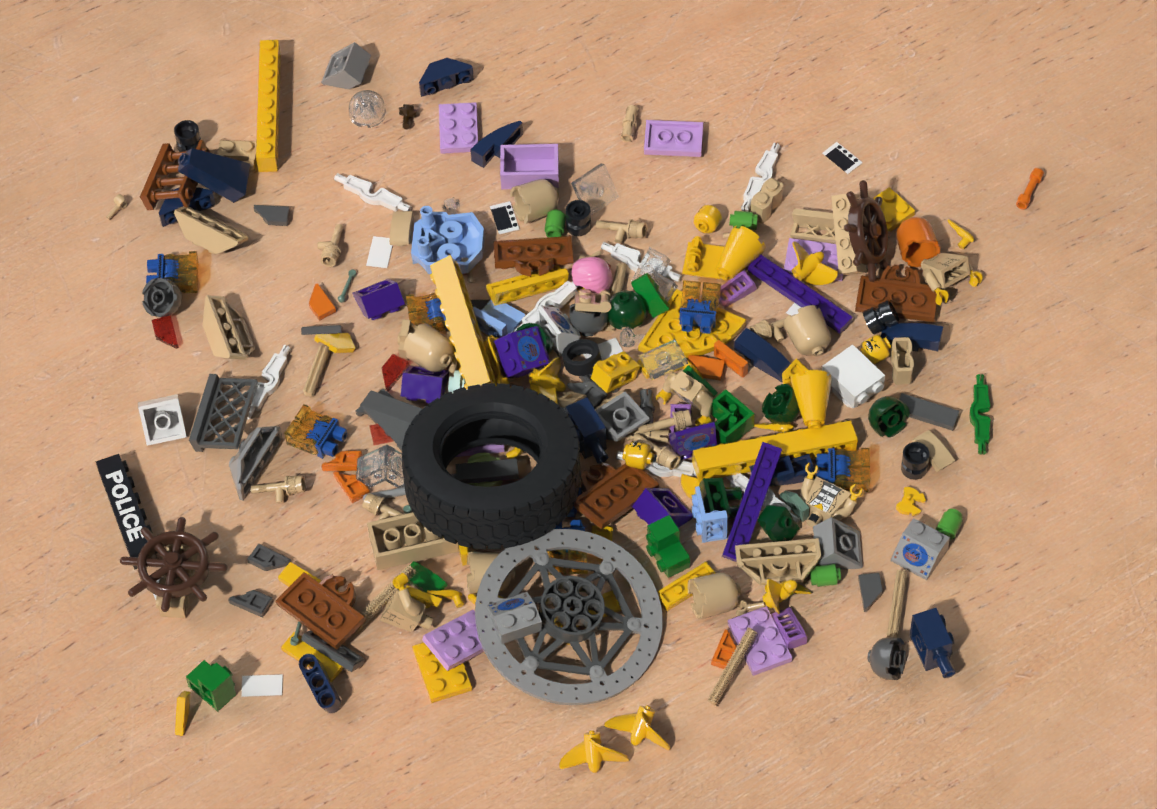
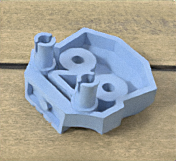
[411,206,485,274]

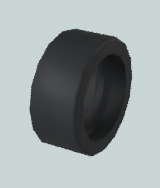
[562,339,602,376]

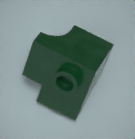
[757,505,799,542]

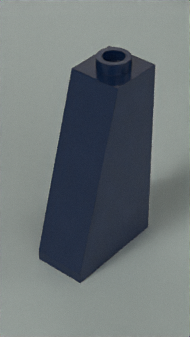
[178,148,250,203]

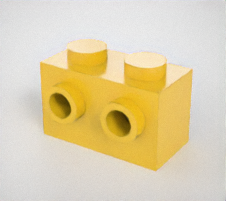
[591,351,640,393]

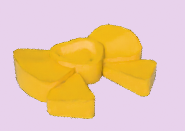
[896,487,926,516]

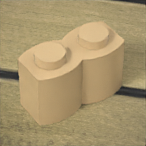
[751,178,783,224]
[891,337,914,385]

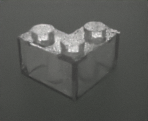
[631,247,678,301]
[356,445,404,488]

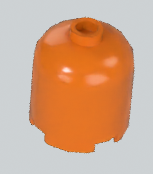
[896,217,940,267]

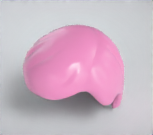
[572,257,613,293]

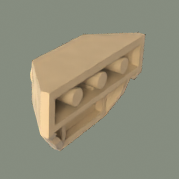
[174,206,249,254]
[203,295,255,360]
[735,538,821,585]

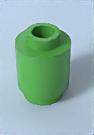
[545,209,566,237]
[729,211,758,230]
[936,509,963,540]
[810,564,841,587]

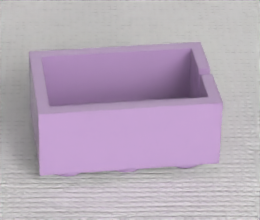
[500,144,559,190]

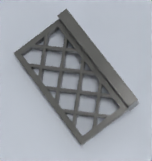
[189,374,258,452]

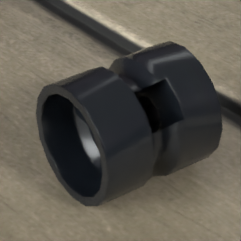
[174,120,201,152]
[566,200,591,236]
[863,300,900,335]
[901,442,930,480]

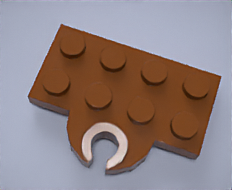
[493,236,574,276]
[855,265,937,323]
[573,462,659,530]
[275,572,366,650]

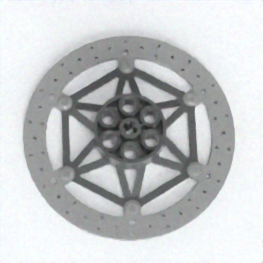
[475,529,662,705]

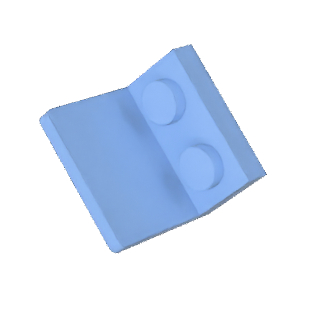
[473,300,525,339]
[692,486,728,543]

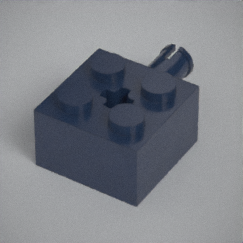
[565,397,609,464]
[910,608,956,678]

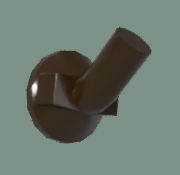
[399,104,417,129]

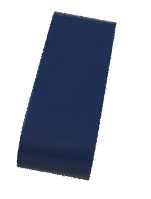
[299,654,341,713]

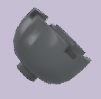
[142,278,182,317]
[569,303,608,336]
[867,637,906,680]

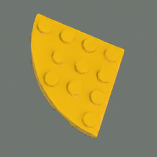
[638,289,746,358]

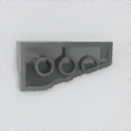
[360,390,422,451]

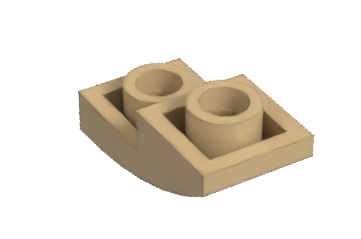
[389,211,414,246]
[911,430,955,472]

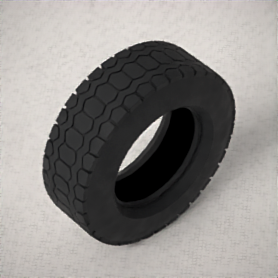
[402,383,581,549]

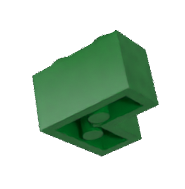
[711,389,755,445]
[646,515,690,578]
[186,660,236,712]

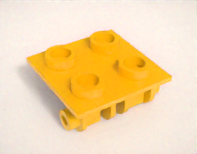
[682,236,724,279]

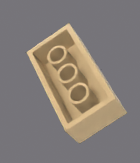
[367,513,459,570]

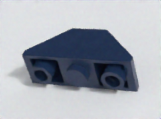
[419,58,474,97]
[159,187,215,227]

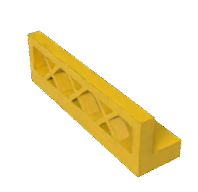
[486,265,569,306]

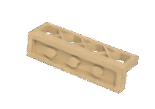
[790,208,836,244]

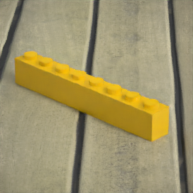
[256,40,281,172]
[430,255,497,390]
[692,420,858,482]

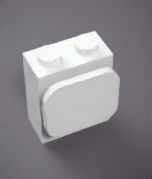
[822,345,885,408]

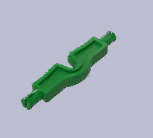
[969,374,991,455]

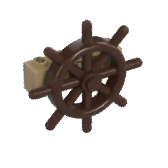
[831,180,891,282]
[120,517,228,618]

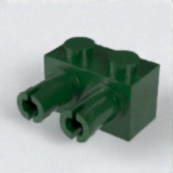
[699,478,742,520]

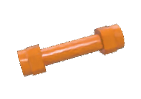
[1016,168,1044,209]

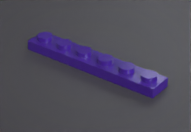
[748,255,853,334]
[722,442,782,562]

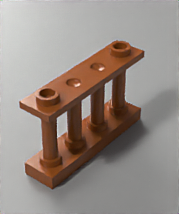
[140,140,210,211]

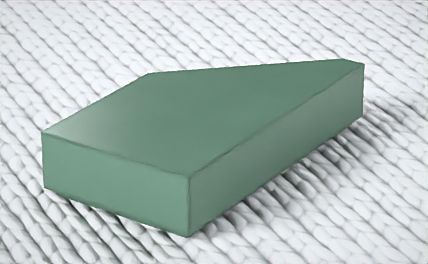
[780,490,809,522]

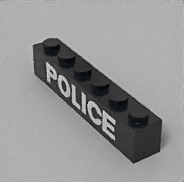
[95,454,158,570]

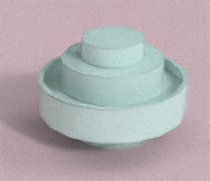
[448,370,466,393]

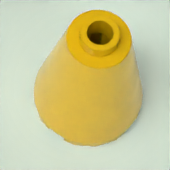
[716,226,766,281]
[791,370,832,429]

